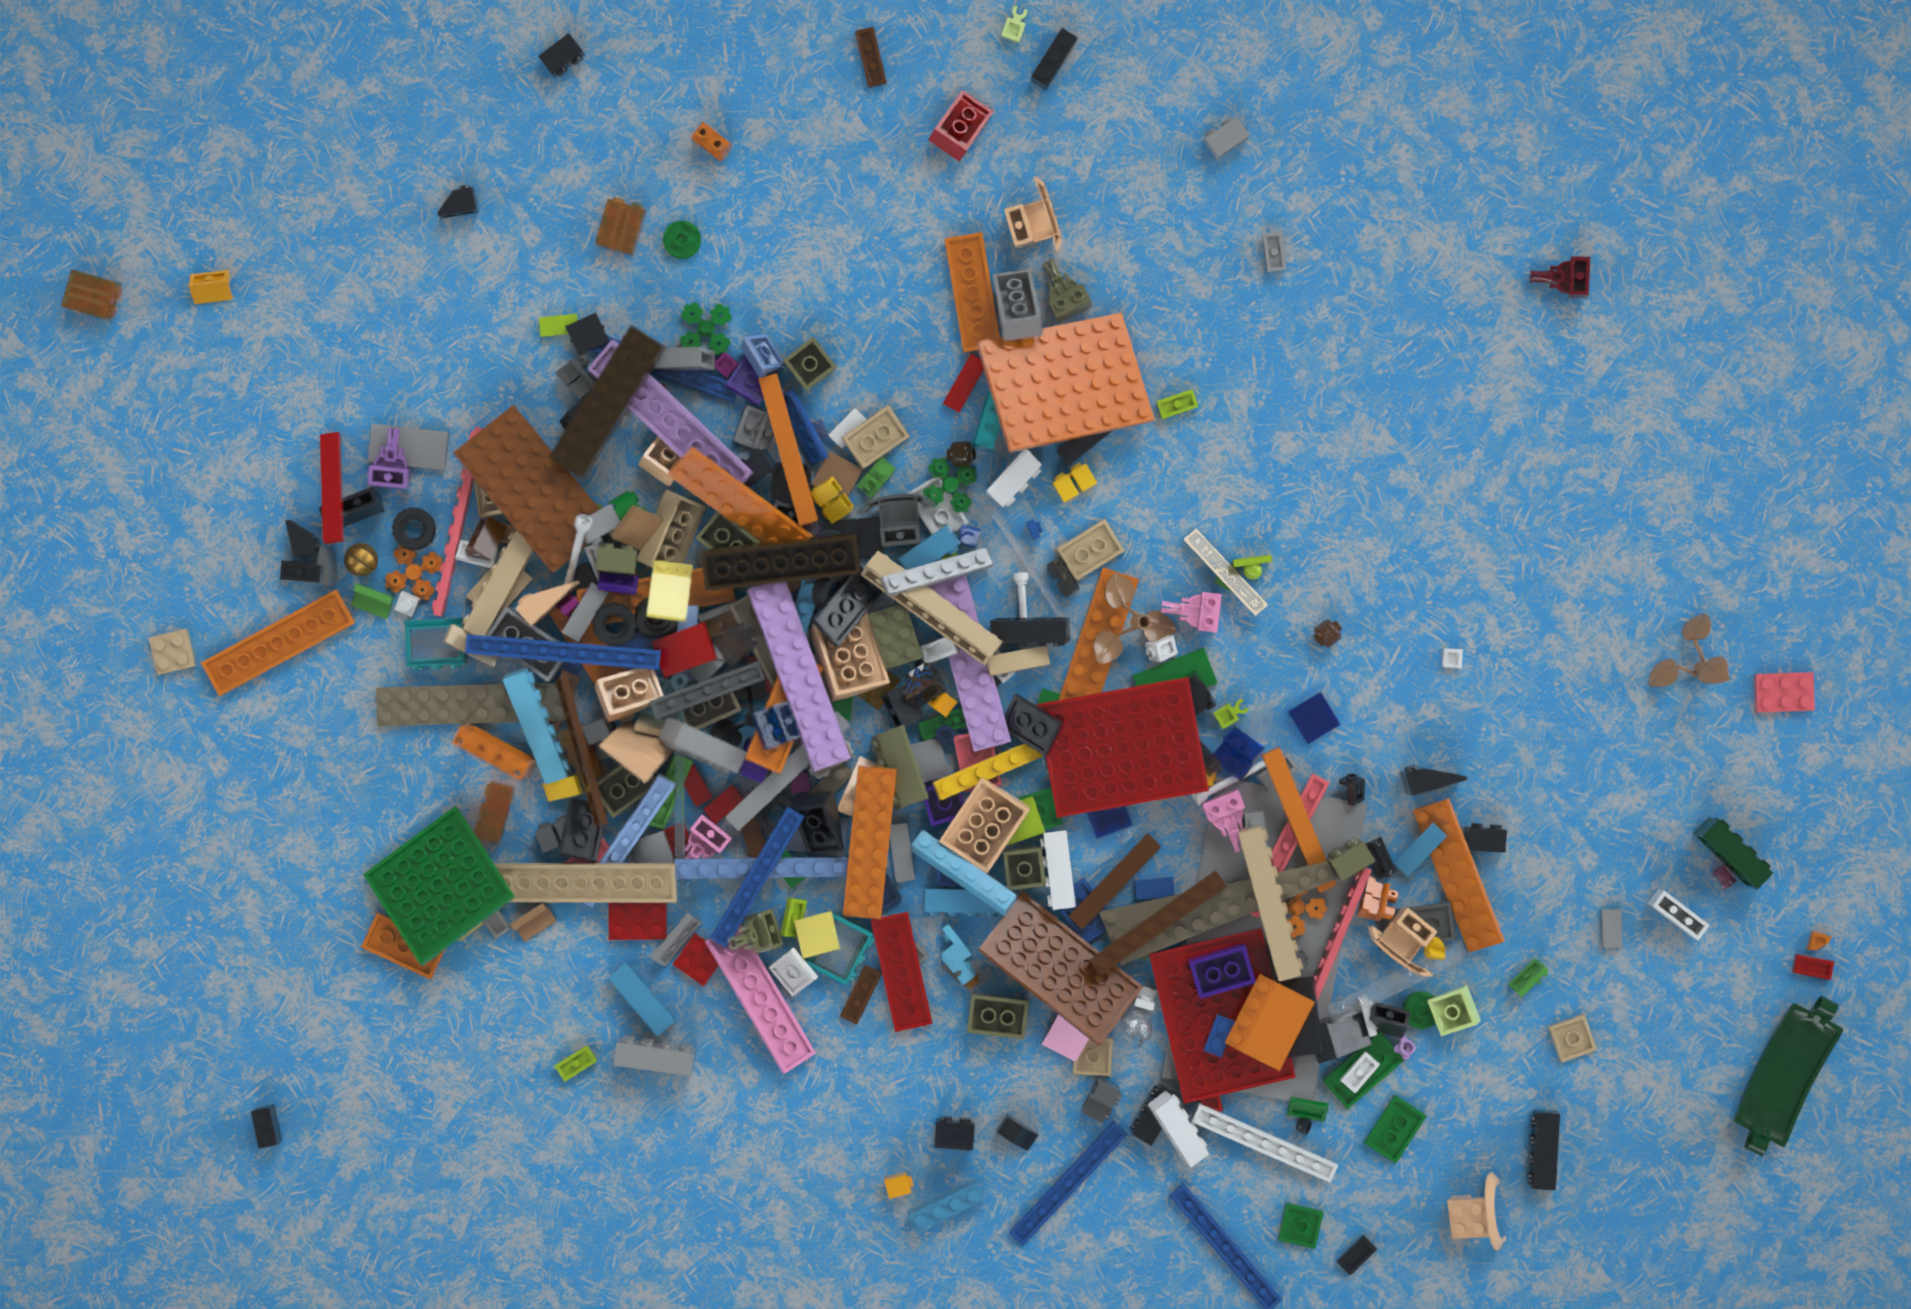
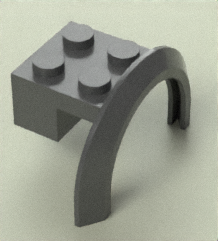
[857,494,935,547]

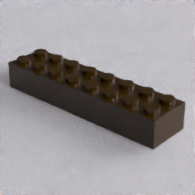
[549,325,667,478]
[701,532,861,591]

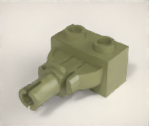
[1043,259,1092,323]
[728,908,783,954]

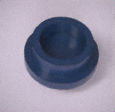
[935,725,955,744]

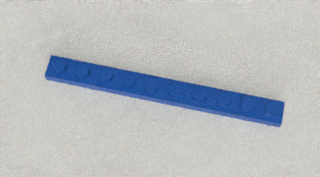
[465,634,661,670]

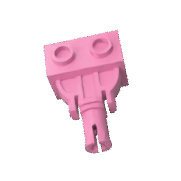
[1161,592,1222,632]
[1201,789,1245,852]
[684,814,732,859]

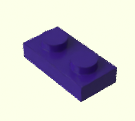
[597,571,639,595]

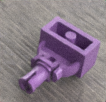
[368,428,411,489]

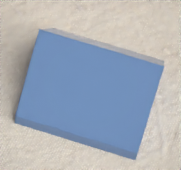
[741,334,786,378]

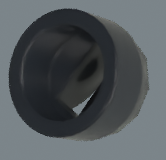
[1296,1118,1312,1135]

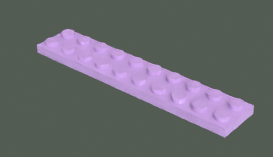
[588,340,753,484]
[929,575,1011,752]
[747,582,851,772]

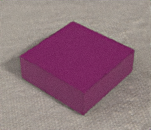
[715,352,739,378]
[790,772,811,794]

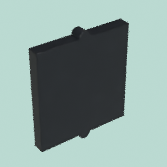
[565,313,609,355]

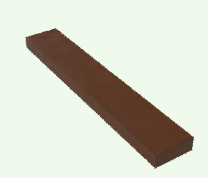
[1068,833,1161,929]

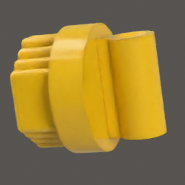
[1423,937,1446,961]

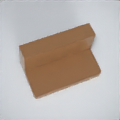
[510,902,556,941]

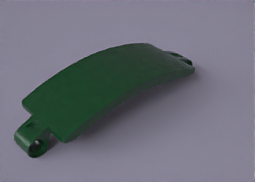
[1734,996,1843,1157]

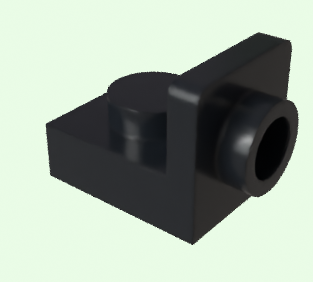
[1339,774,1365,806]

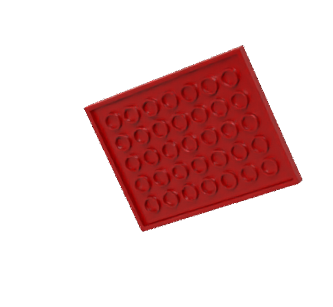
[1036,677,1209,818]
[1149,927,1296,1104]

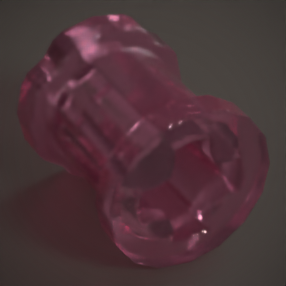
[1711,865,1737,890]

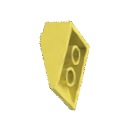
[647,560,693,621]

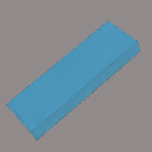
[1394,823,1447,877]

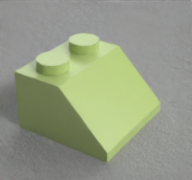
[1427,985,1481,1036]

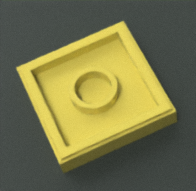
[794,911,840,959]

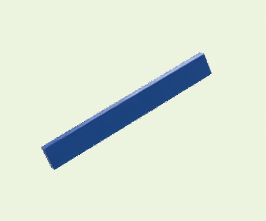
[591,336,737,403]
[710,806,804,948]
[1009,1120,1128,1245]
[1169,1183,1282,1309]

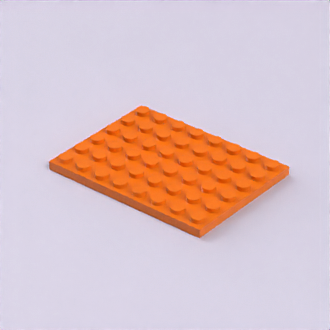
[977,313,1155,453]

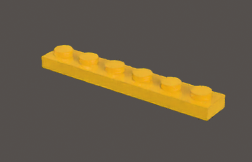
[932,743,1043,800]

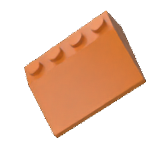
[1225,974,1315,1071]

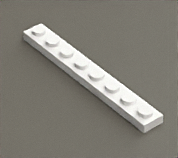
[1191,1103,1338,1182]

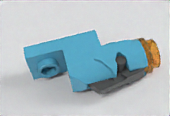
[941,923,980,990]

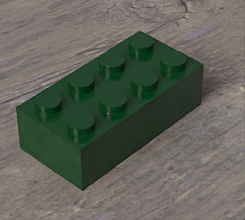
[1693,817,1774,890]

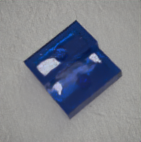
[751,700,802,751]
[1211,726,1265,781]

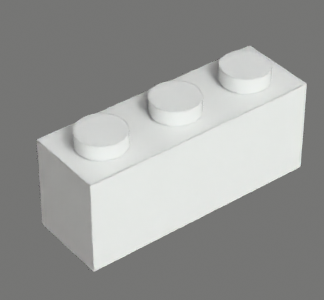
[1647,889,1710,940]

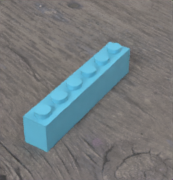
[502,667,571,785]
[911,830,1017,916]

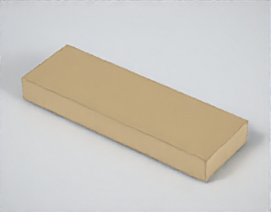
[443,624,499,667]

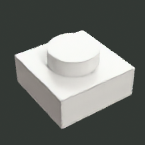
[394,591,420,617]

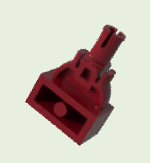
[1530,256,1591,299]

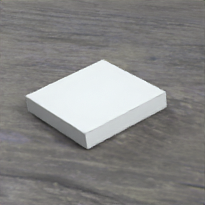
[768,947,818,997]

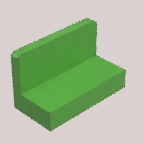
[351,584,395,619]

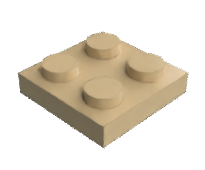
[149,629,197,675]

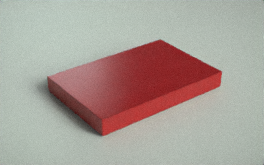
[652,622,718,678]

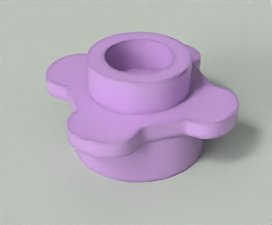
[1394,1037,1416,1060]

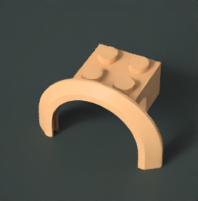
[1004,177,1062,253]
[1368,907,1437,976]
[1447,1172,1506,1251]

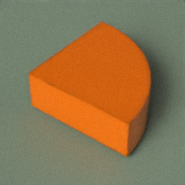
[1806,931,1832,950]

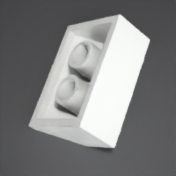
[986,449,1042,508]

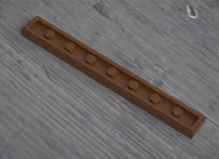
[555,674,608,827]

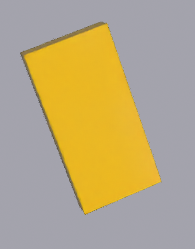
[543,774,583,802]

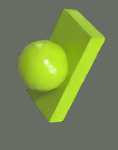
[1231,555,1272,580]

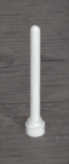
[564,515,592,584]
[1013,572,1029,650]
[1191,760,1266,806]

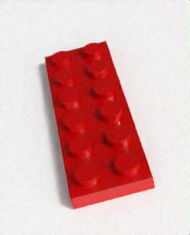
[871,911,933,1032]

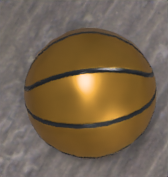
[344,543,378,577]

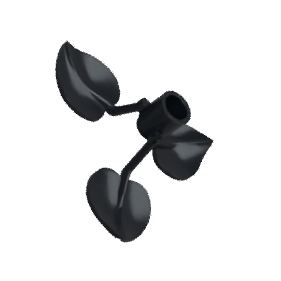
[710,680,798,747]

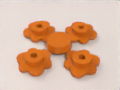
[386,545,442,600]
[1281,890,1327,938]

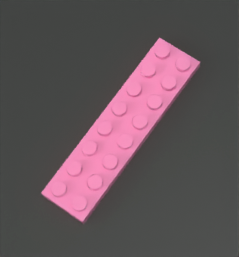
[705,925,816,1074]

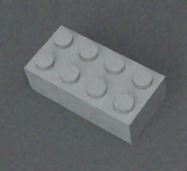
[993,269,1043,341]
[486,607,564,682]
[658,717,747,774]
[613,1035,696,1076]

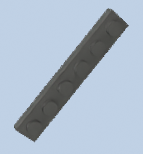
[649,661,765,719]

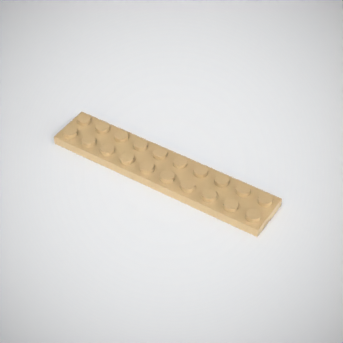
[495,863,677,903]

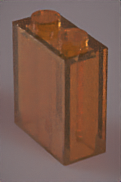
[595,197,647,256]
[61,269,122,321]

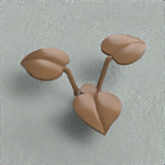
[1093,573,1177,663]
[1649,614,1730,687]

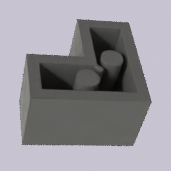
[582,718,617,761]
[1081,1076,1122,1123]

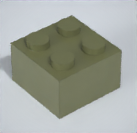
[783,337,837,392]
[596,543,637,575]
[1326,838,1375,881]
[1003,846,1046,890]

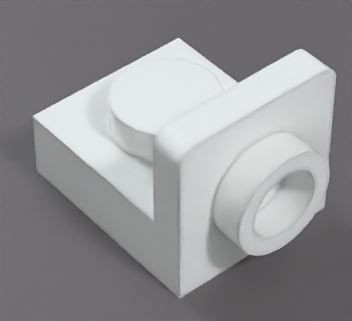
[1145,635,1178,662]
[1133,986,1156,1011]

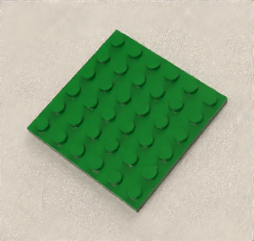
[363,806,516,966]

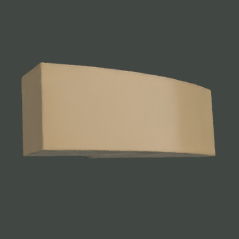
[987,646,1050,676]

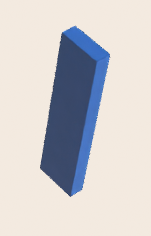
[783,388,829,466]

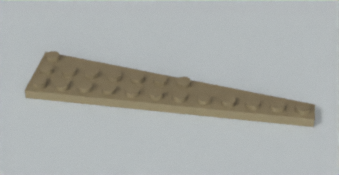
[1099,861,1335,965]

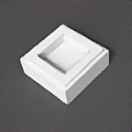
[1442,648,1463,669]

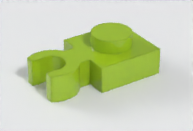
[1213,699,1249,729]

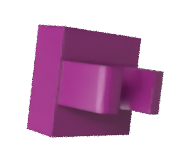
[555,593,579,618]

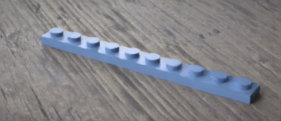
[674,856,848,879]

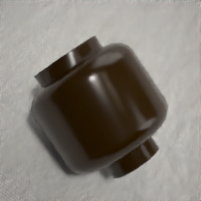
[946,441,976,466]

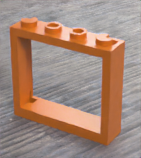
[452,723,537,780]

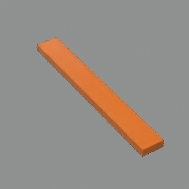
[758,373,818,526]
[1261,747,1337,893]

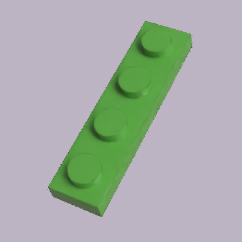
[649,752,693,830]

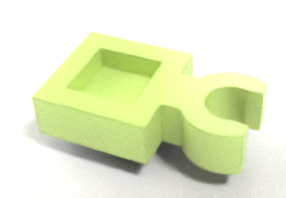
[1001,5,1027,43]

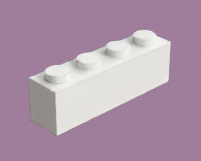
[1040,830,1076,910]
[1147,1091,1209,1168]

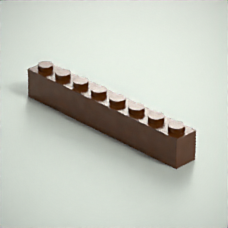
[1089,870,1227,976]

